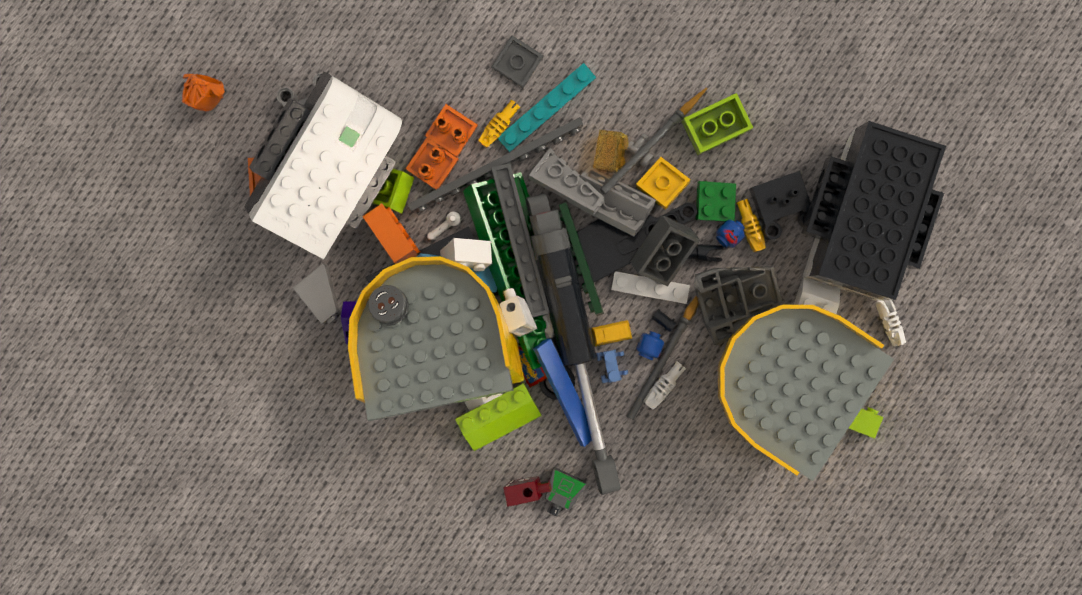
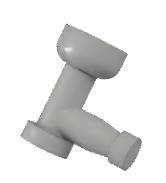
[625,133,654,168]

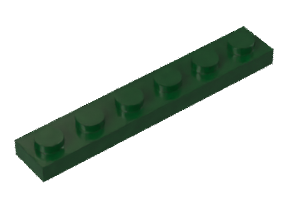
[558,202,604,316]

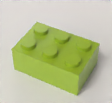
[681,93,753,156]

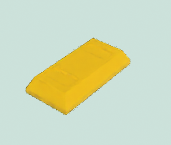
[591,320,632,346]

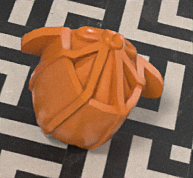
[182,74,225,112]

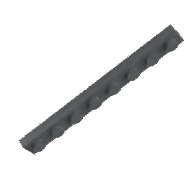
[491,163,550,318]

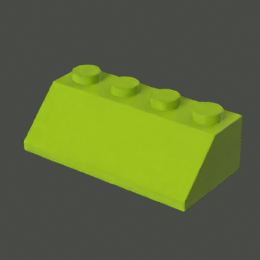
[455,382,542,451]

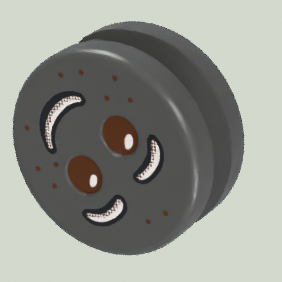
[368,285,409,325]

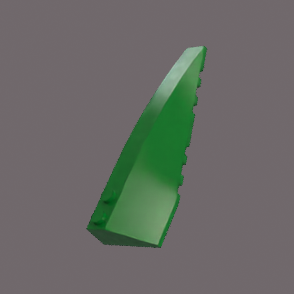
[463,172,547,370]

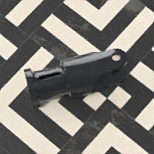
[687,244,724,262]

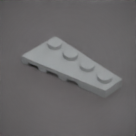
[529,148,604,215]

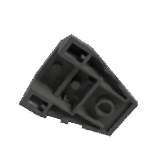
[694,266,782,345]

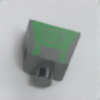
[545,467,587,516]

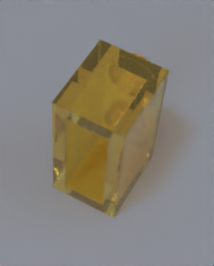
[593,130,628,173]

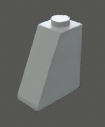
[293,264,340,324]

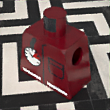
[503,476,552,507]

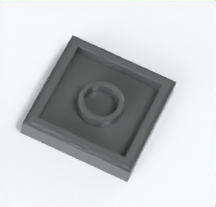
[491,35,544,88]

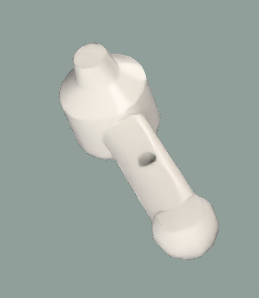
[427,212,461,241]

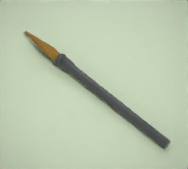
[600,88,707,194]
[627,296,699,420]

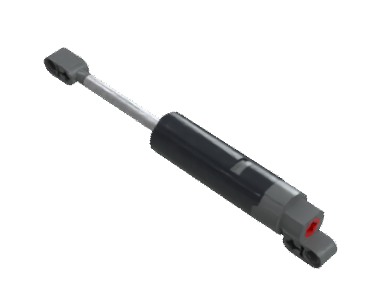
[525,193,620,495]

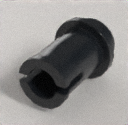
[651,309,677,332]

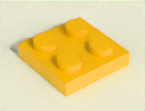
[636,157,691,210]

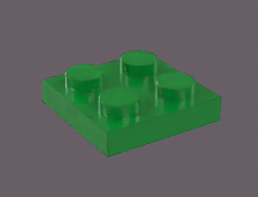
[696,181,736,222]

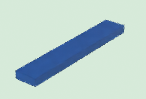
[533,338,592,447]

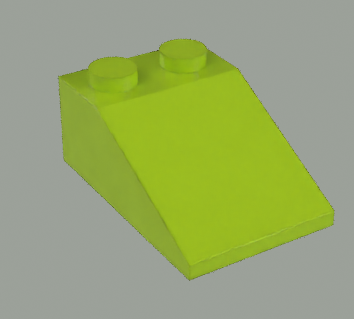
[372,169,414,214]

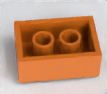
[362,204,420,264]

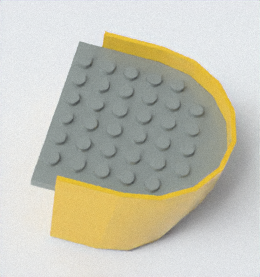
[348,256,524,421]
[718,305,894,481]

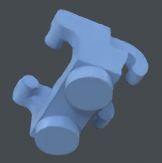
[596,349,629,383]

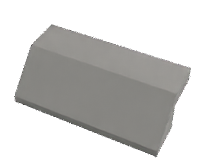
[567,167,656,236]

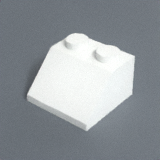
[440,238,492,271]
[794,277,840,314]

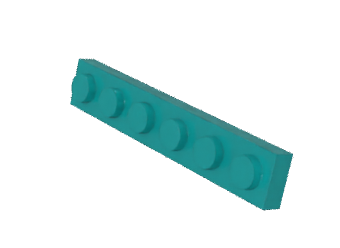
[498,63,596,153]

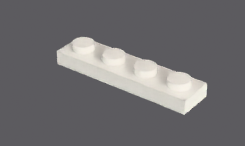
[611,271,690,304]

